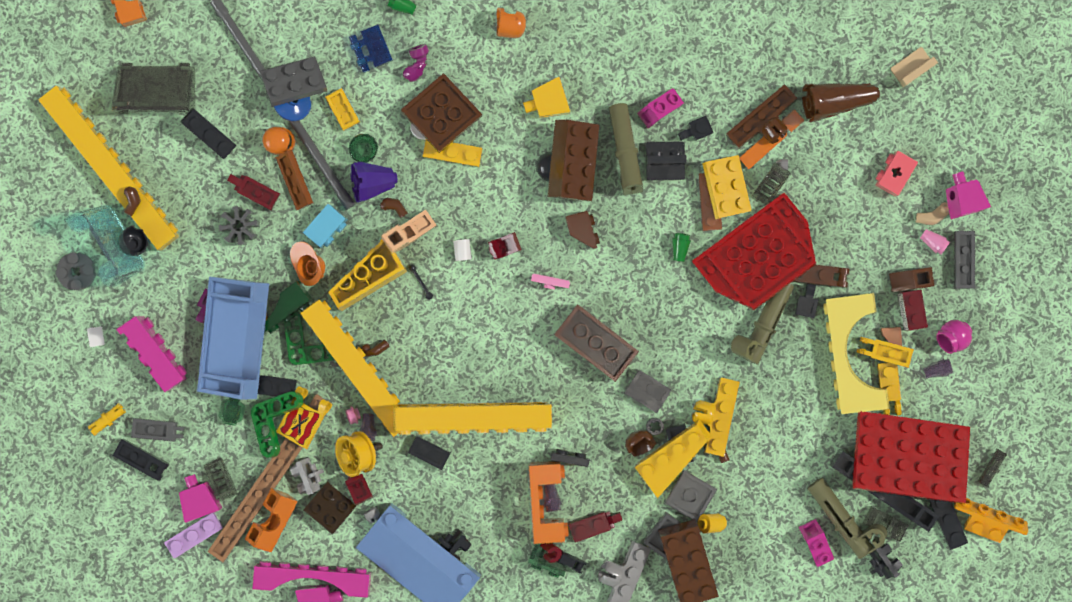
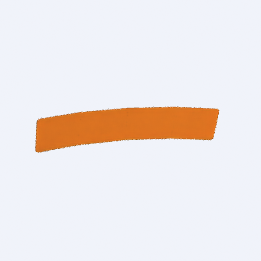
[739,110,804,169]

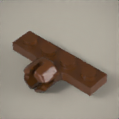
[726,84,797,149]

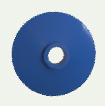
[274,97,311,121]

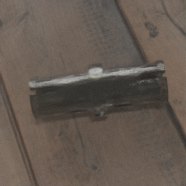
[977,448,1007,488]

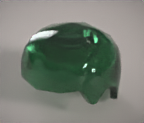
[348,134,378,163]

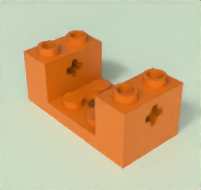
[529,461,569,544]

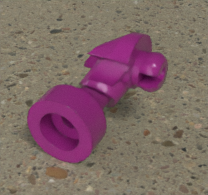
[403,44,429,82]

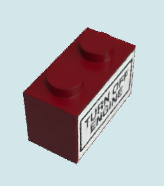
[898,289,928,331]

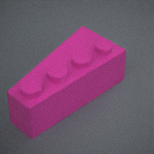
[116,316,187,392]

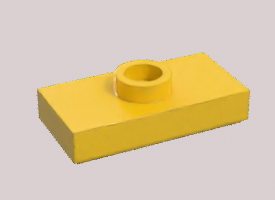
[325,88,360,131]

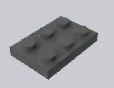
[260,56,327,107]

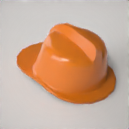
[290,241,325,286]

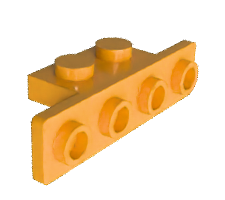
[954,498,1028,543]

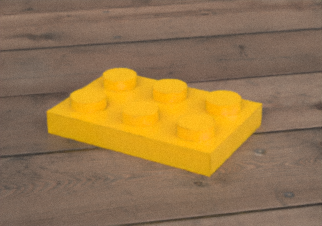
[702,155,752,219]

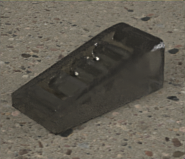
[752,163,790,205]
[204,458,238,501]

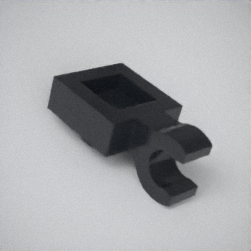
[678,116,714,141]
[795,283,819,318]

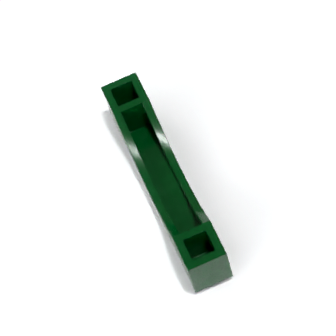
[263,281,313,340]

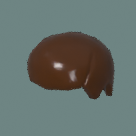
[625,430,656,457]

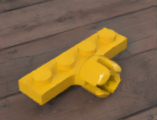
[692,377,740,457]

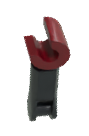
[540,543,587,574]

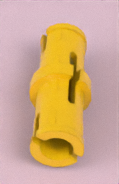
[88,403,126,436]

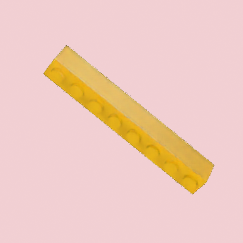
[300,299,400,437]

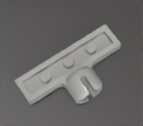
[598,541,651,602]

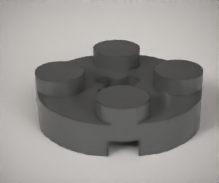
[55,252,96,290]

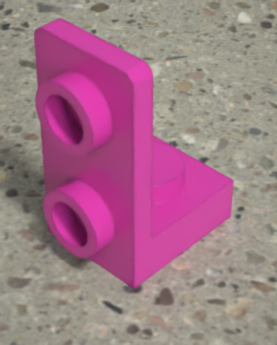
[637,88,684,129]
[799,519,834,567]

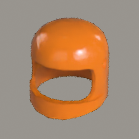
[496,7,526,39]
[262,126,295,155]

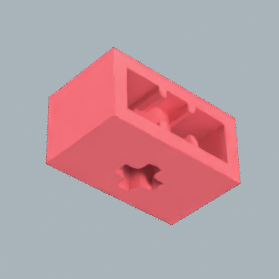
[875,151,918,197]

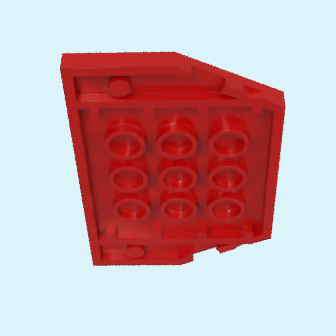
[692,193,816,310]

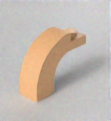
[381,209,436,254]

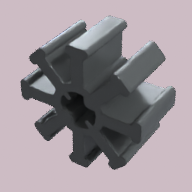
[219,206,260,246]

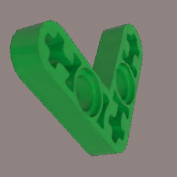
[284,311,335,365]
[251,392,303,458]

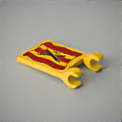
[276,386,332,449]

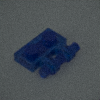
[349,25,393,73]

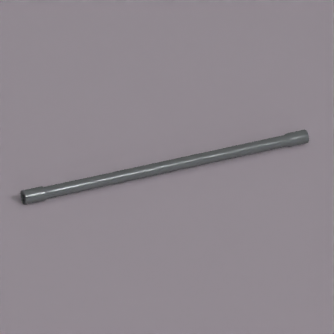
[210,0,356,210]

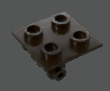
[303,482,356,535]

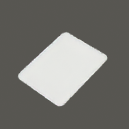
[87,326,105,347]

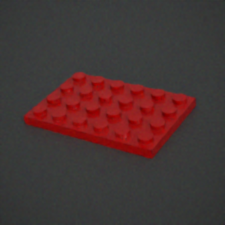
[852,411,970,504]

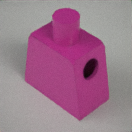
[946,171,991,220]
[179,474,222,523]
[295,584,343,602]

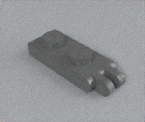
[131,418,185,442]

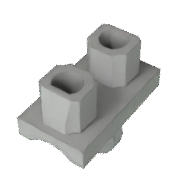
[290,457,324,495]

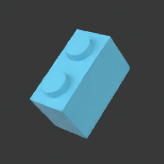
[303,204,348,248]

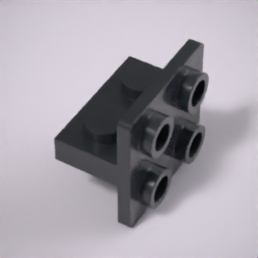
[646,141,686,181]

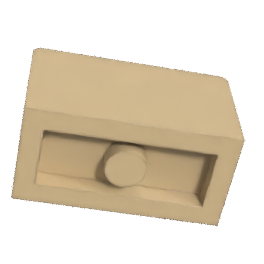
[890,47,938,87]

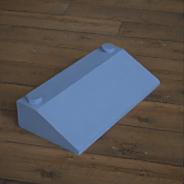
[197,277,269,400]
[356,503,481,602]

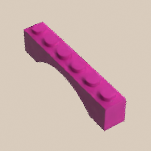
[253,561,371,598]

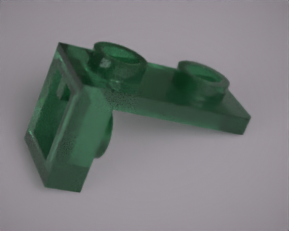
[528,544,565,578]

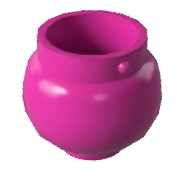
[936,319,972,354]

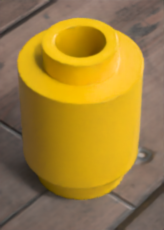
[698,513,727,534]

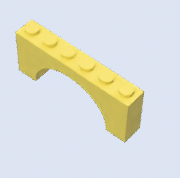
[823,293,890,414]

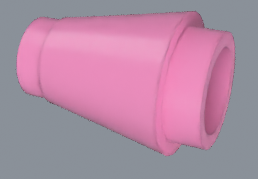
[920,229,950,255]

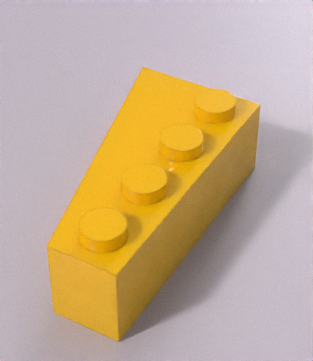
[635,420,711,498]

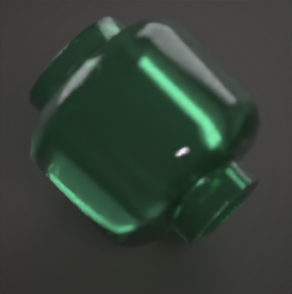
[218,397,246,426]

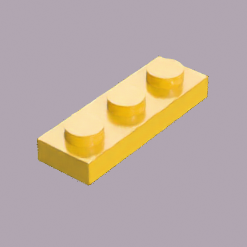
[423,140,483,167]

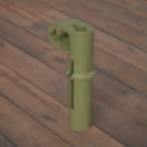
[609,103,643,196]
[731,284,794,365]
[807,477,887,559]

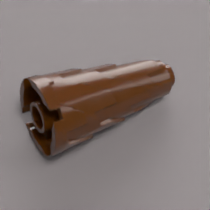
[802,83,880,122]

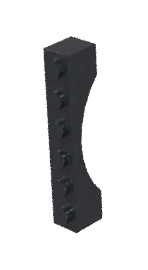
[829,449,940,532]

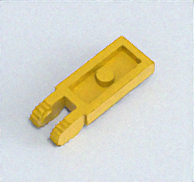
[856,337,914,368]
[877,362,902,416]

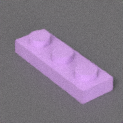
[164,512,224,559]

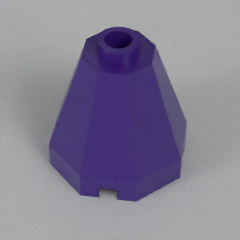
[350,162,398,203]

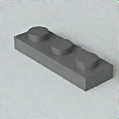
[954,231,975,289]

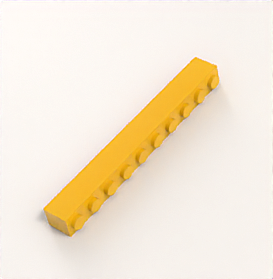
[38,86,179,251]

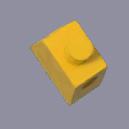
[523,77,570,118]

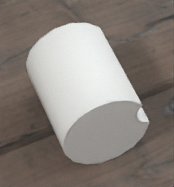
[453,239,472,261]

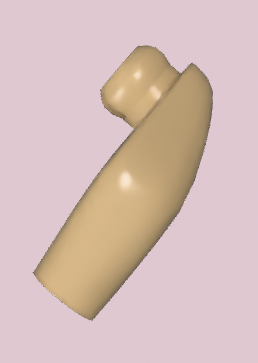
[915,202,949,225]

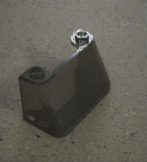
[112,63,196,114]

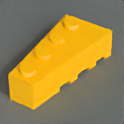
[328,239,407,311]

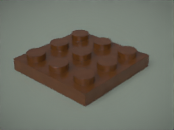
[401,73,482,153]

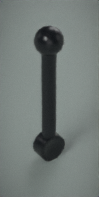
[409,264,433,300]

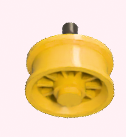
[335,431,383,477]

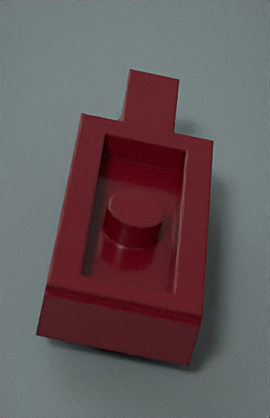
[227,174,281,211]
[568,511,623,543]

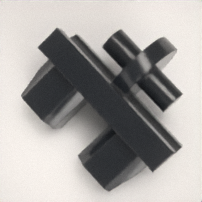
[438,529,471,561]
[869,543,903,579]

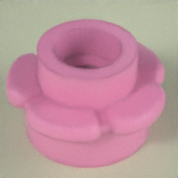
[345,406,361,424]

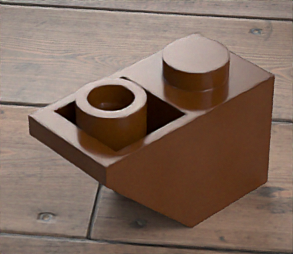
[565,211,600,249]
[889,267,935,292]

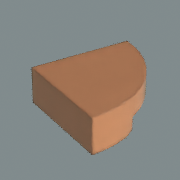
[880,327,902,346]

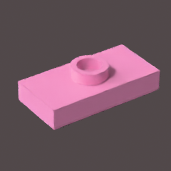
[531,274,570,290]

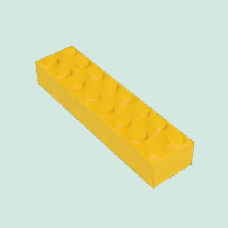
[393,402,552,435]

